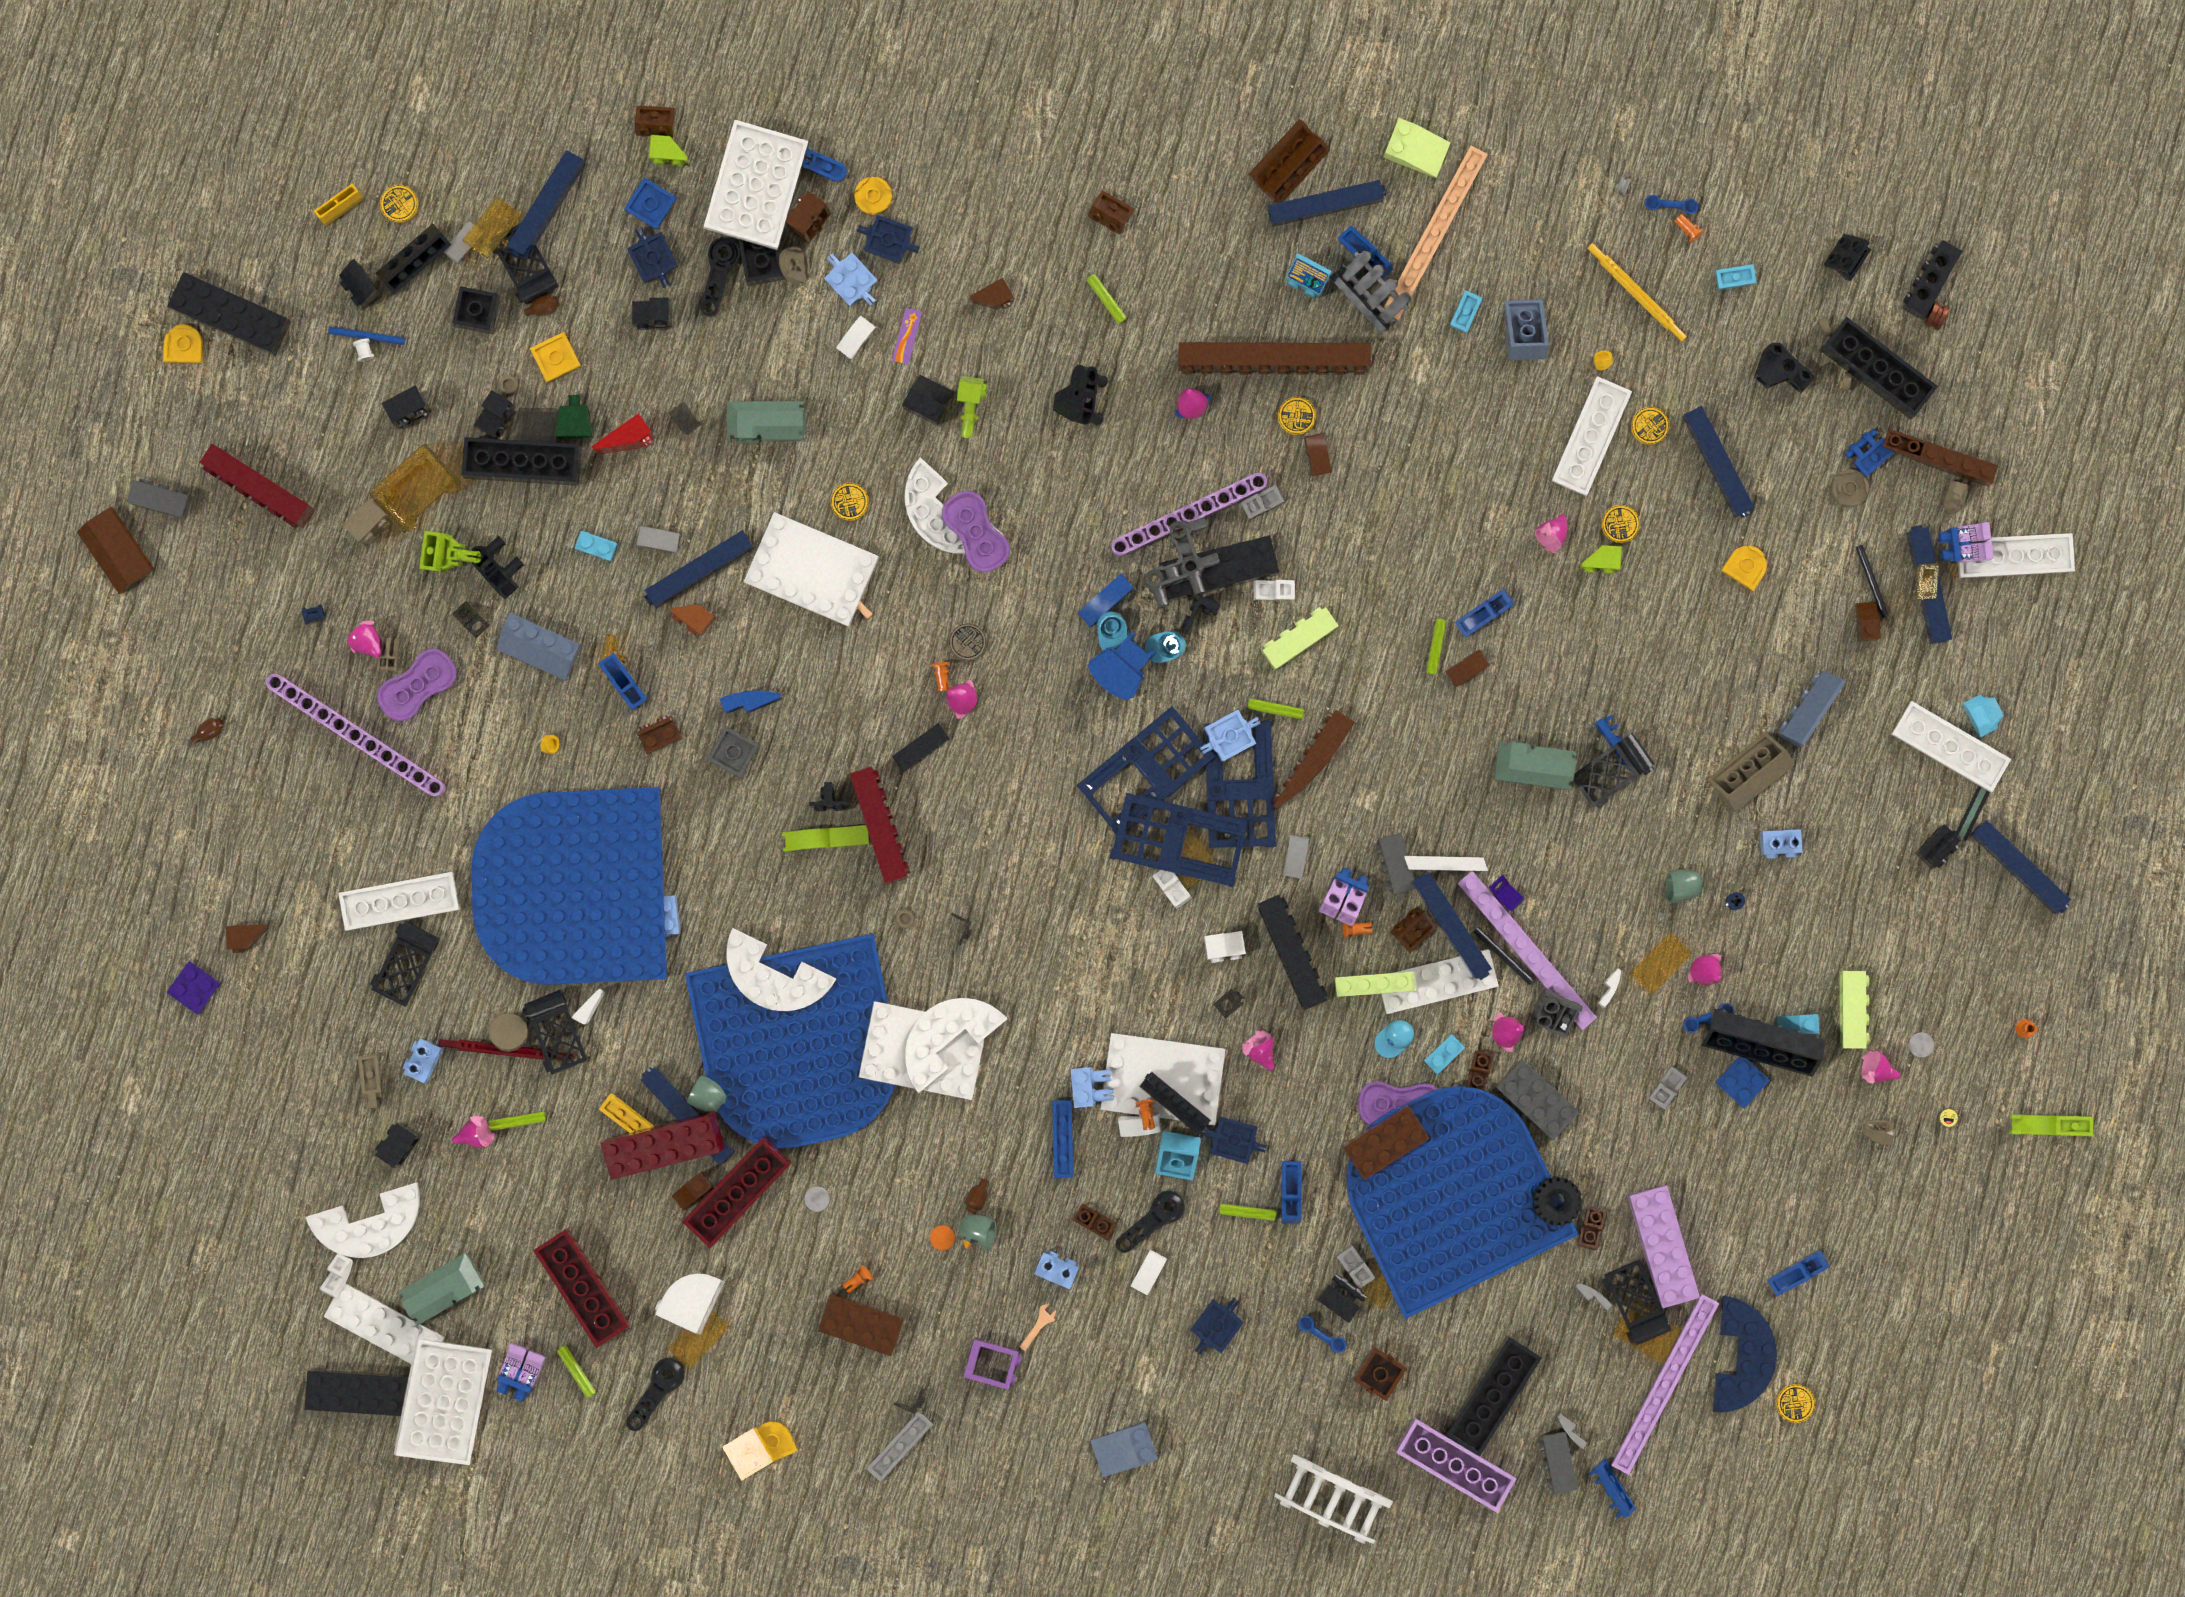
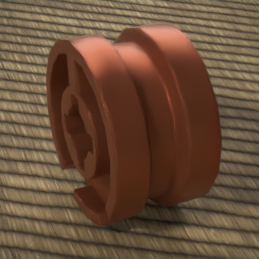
[1924,301,1949,331]

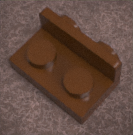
[634,106,675,138]
[1088,190,1135,234]
[636,715,682,755]
[1390,906,1438,953]

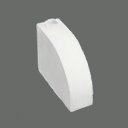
[655,1274,725,1335]

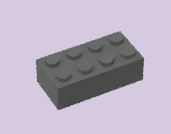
[1494,1059,1579,1141]

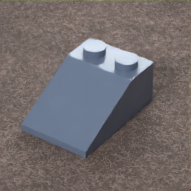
[1504,300,1549,360]
[1090,1421,1158,1477]

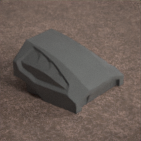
[1531,988,1583,1037]

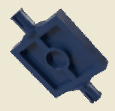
[857,215,920,264]
[627,227,678,288]
[1201,1117,1267,1164]
[1190,1297,1244,1355]

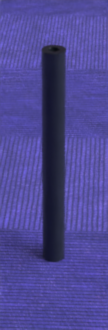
[1855,545,1889,618]
[1473,927,1534,985]

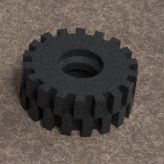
[1532,1176,1583,1226]

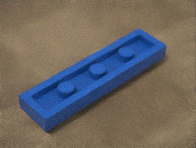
[1052,1100,1073,1178]

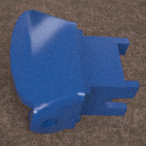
[1088,632,1156,700]

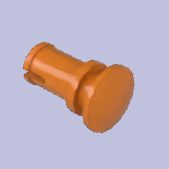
[1674,214,1704,243]
[931,662,950,691]
[1342,922,1372,939]
[2016,1019,2037,1038]
[1136,1099,1155,1130]
[842,1265,873,1294]

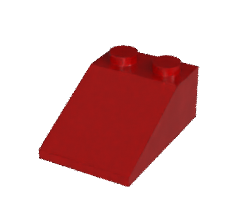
[592,413,656,455]

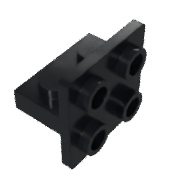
[1824,234,1871,281]
[809,782,850,812]

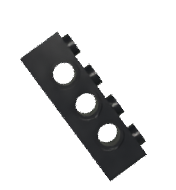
[375,223,451,294]
[1903,240,1963,320]

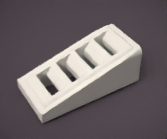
[572,989,605,1025]

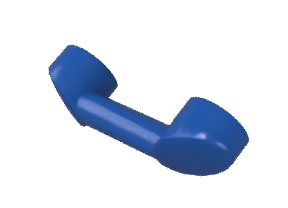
[1645,195,1698,214]
[1683,1003,1735,1033]
[1298,1316,1346,1353]

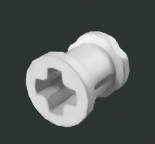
[353,338,375,362]

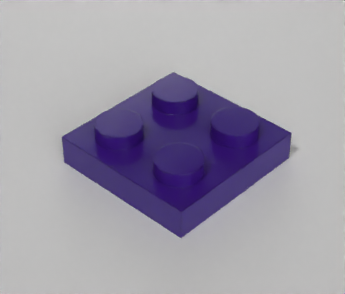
[166,961,221,1015]

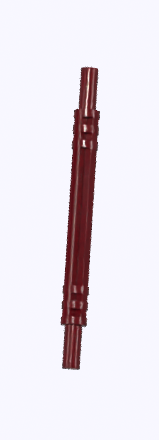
[438,1039,574,1061]

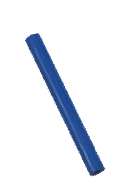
[328,326,405,345]

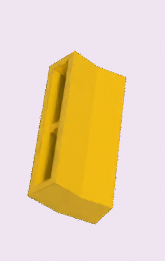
[314,183,364,226]

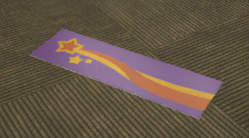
[892,308,922,365]

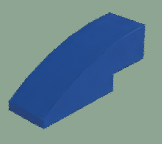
[1337,226,1393,278]
[1078,574,1134,627]
[1455,589,1515,638]
[598,652,647,710]
[719,691,783,714]
[1281,1161,1302,1224]
[1767,1249,1830,1296]

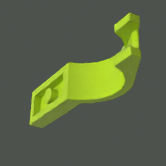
[782,825,869,852]
[2010,1115,2094,1136]

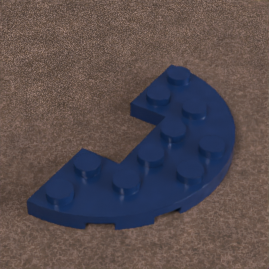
[1712,1296,1777,1412]

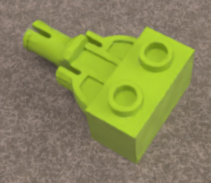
[957,376,987,438]
[419,531,481,573]

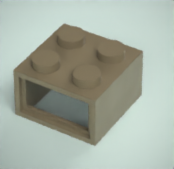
[343,498,392,546]

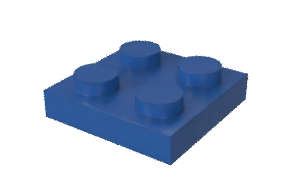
[624,177,677,230]
[1715,1056,1770,1109]

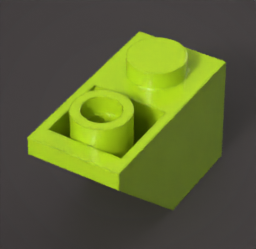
[649,135,689,167]
[1580,545,1622,574]

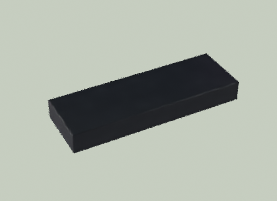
[892,723,950,772]

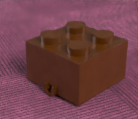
[785,191,831,244]
[1352,1346,1407,1401]

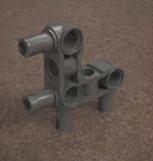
[1146,517,1220,609]

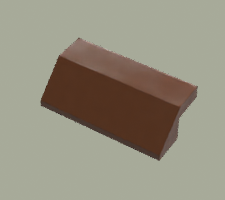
[1248,119,1330,203]
[77,507,154,595]

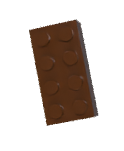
[1342,1104,1429,1180]
[818,1293,905,1356]

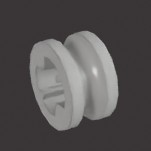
[1616,176,1631,196]

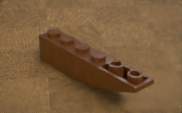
[1882,429,1998,487]
[1272,710,1355,810]

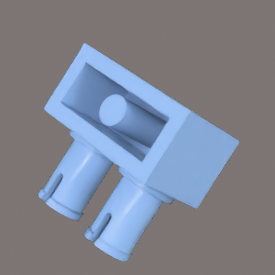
[1760,830,1803,859]
[403,1039,443,1083]
[1071,1067,1114,1108]
[1034,1250,1079,1289]

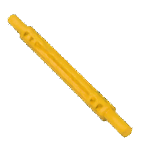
[1587,243,1687,342]

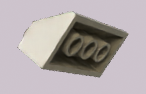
[1707,732,1795,812]

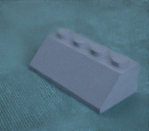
[497,613,582,681]
[1778,671,1846,748]

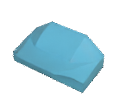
[1962,695,2004,738]

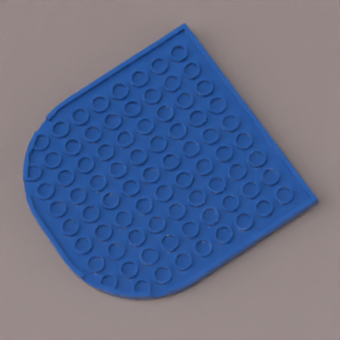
[471,787,667,985]
[685,934,895,1148]
[1346,1086,1579,1319]

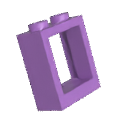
[964,1338,1022,1390]

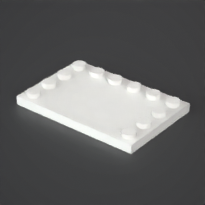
[703,120,808,250]
[744,512,879,627]
[858,1001,984,1100]
[1101,1033,1225,1125]
[394,1338,492,1465]

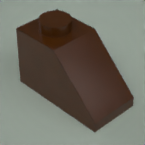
[969,278,1014,310]
[1855,602,1881,642]
[226,925,268,953]
[672,1172,714,1211]

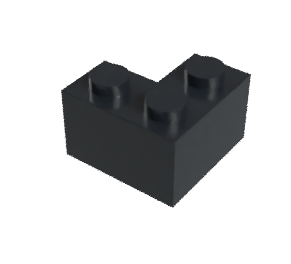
[632,297,672,330]
[474,390,516,439]

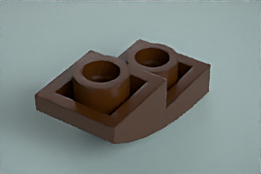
[1304,433,1331,476]
[1445,649,1490,688]
[1466,1050,1494,1091]
[1073,1204,1117,1240]
[1577,1206,1607,1251]

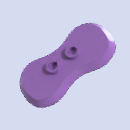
[942,491,1010,572]
[377,648,457,721]
[1358,1081,1438,1125]

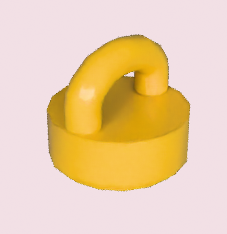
[1593,350,1613,371]
[540,734,560,754]

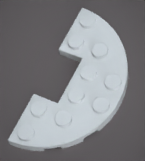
[905,458,1004,554]
[727,928,836,1011]
[905,998,1007,1094]
[306,1182,420,1258]

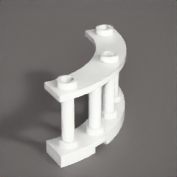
[1274,1454,1393,1544]

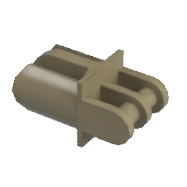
[377,637,400,674]

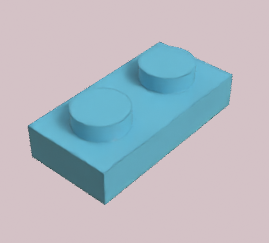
[1715,264,1757,290]
[1450,290,1482,334]
[575,531,618,562]
[1424,1034,1465,1075]

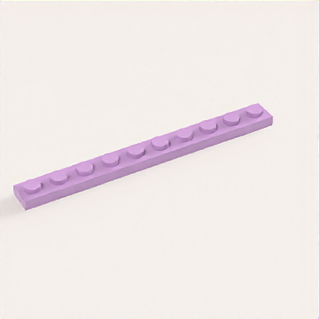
[1457,871,1597,1030]
[1611,1294,1719,1475]

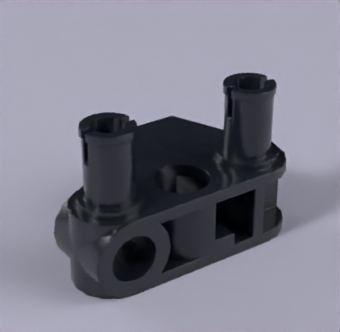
[1754,343,1815,393]
[1053,365,1108,425]
[470,535,525,599]

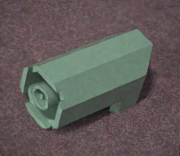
[727,401,805,443]
[1493,741,1576,791]
[398,1252,486,1326]

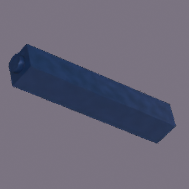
[507,150,585,260]
[1268,180,1386,227]
[1682,406,1754,519]
[1906,525,1952,645]
[644,530,754,608]
[1970,820,2071,914]
[1411,872,1492,980]
[641,1067,735,1165]

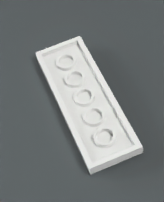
[1552,376,1632,496]
[1958,533,2075,578]
[1891,701,2011,792]
[338,872,460,931]
[1381,949,1498,1014]
[324,1283,445,1364]

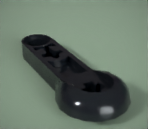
[701,237,740,317]
[1116,1191,1185,1253]
[626,1358,685,1431]

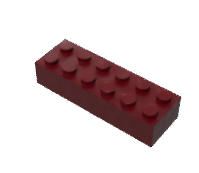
[199,443,315,529]
[849,766,911,885]
[600,1111,725,1180]
[682,1136,792,1248]
[533,1228,631,1348]

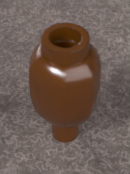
[524,295,559,317]
[191,717,225,744]
[965,1178,989,1214]

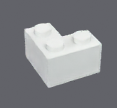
[1203,931,1246,963]

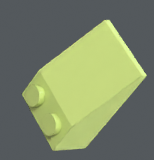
[1384,118,1450,178]

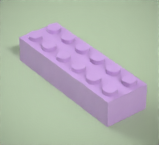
[1627,1185,1700,1308]
[1395,1417,1516,1512]

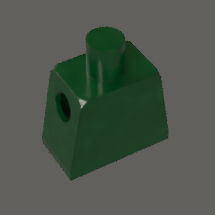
[555,395,594,439]

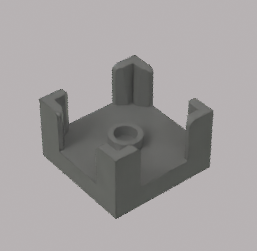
[707,726,761,779]

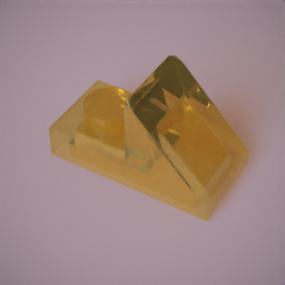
[1914,563,1939,600]
[601,634,628,674]

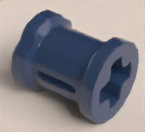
[302,604,325,625]
[1725,892,1745,910]

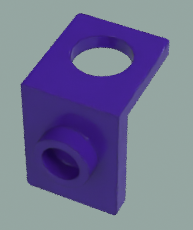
[1489,874,1525,912]

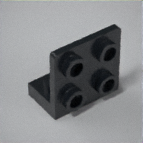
[1182,595,1221,635]

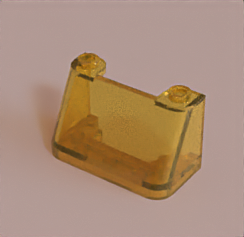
[370,444,462,534]

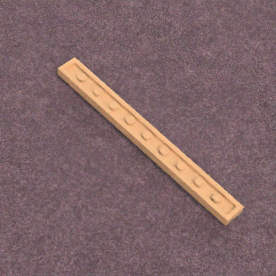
[1384,146,1488,321]

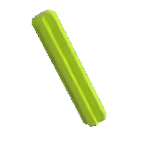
[1087,274,1126,324]
[1426,618,1446,675]
[1247,699,1304,719]
[488,1112,546,1131]
[1219,1204,1277,1221]
[557,1346,596,1398]

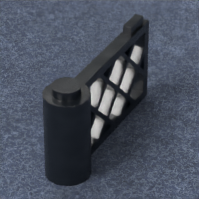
[488,223,559,305]
[1573,732,1655,808]
[370,921,440,1007]
[522,989,588,1075]
[1602,1259,1672,1346]

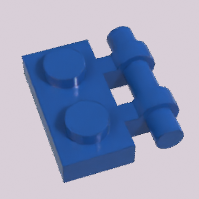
[1844,429,1895,477]

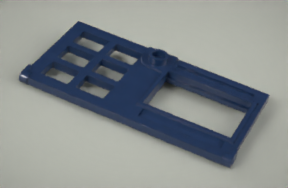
[1076,706,1216,835]
[1204,720,1277,848]
[1110,793,1248,888]

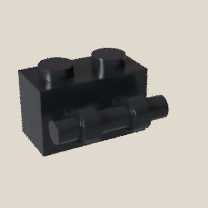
[1915,824,1961,869]
[1317,1273,1367,1323]

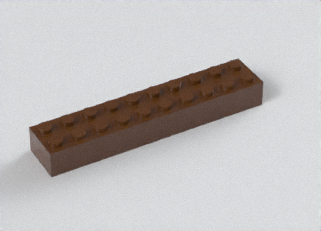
[1178,342,1371,375]

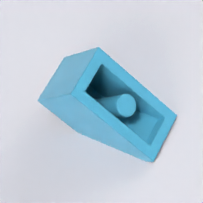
[1776,1014,1820,1034]

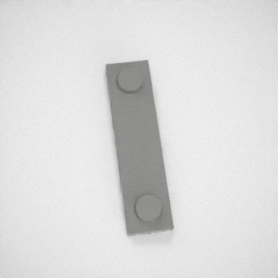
[867,1411,933,1482]

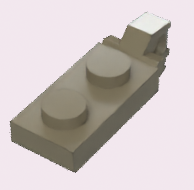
[358,1054,383,1109]

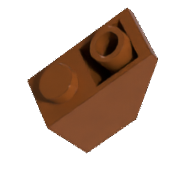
[670,604,716,636]

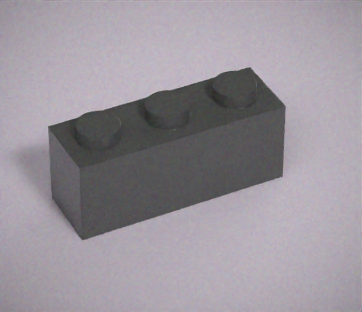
[127,478,192,520]
[1376,833,1415,895]
[1539,1430,1578,1494]

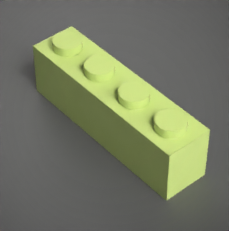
[1262,607,1339,670]
[1839,971,1869,1049]
[1335,972,1417,997]

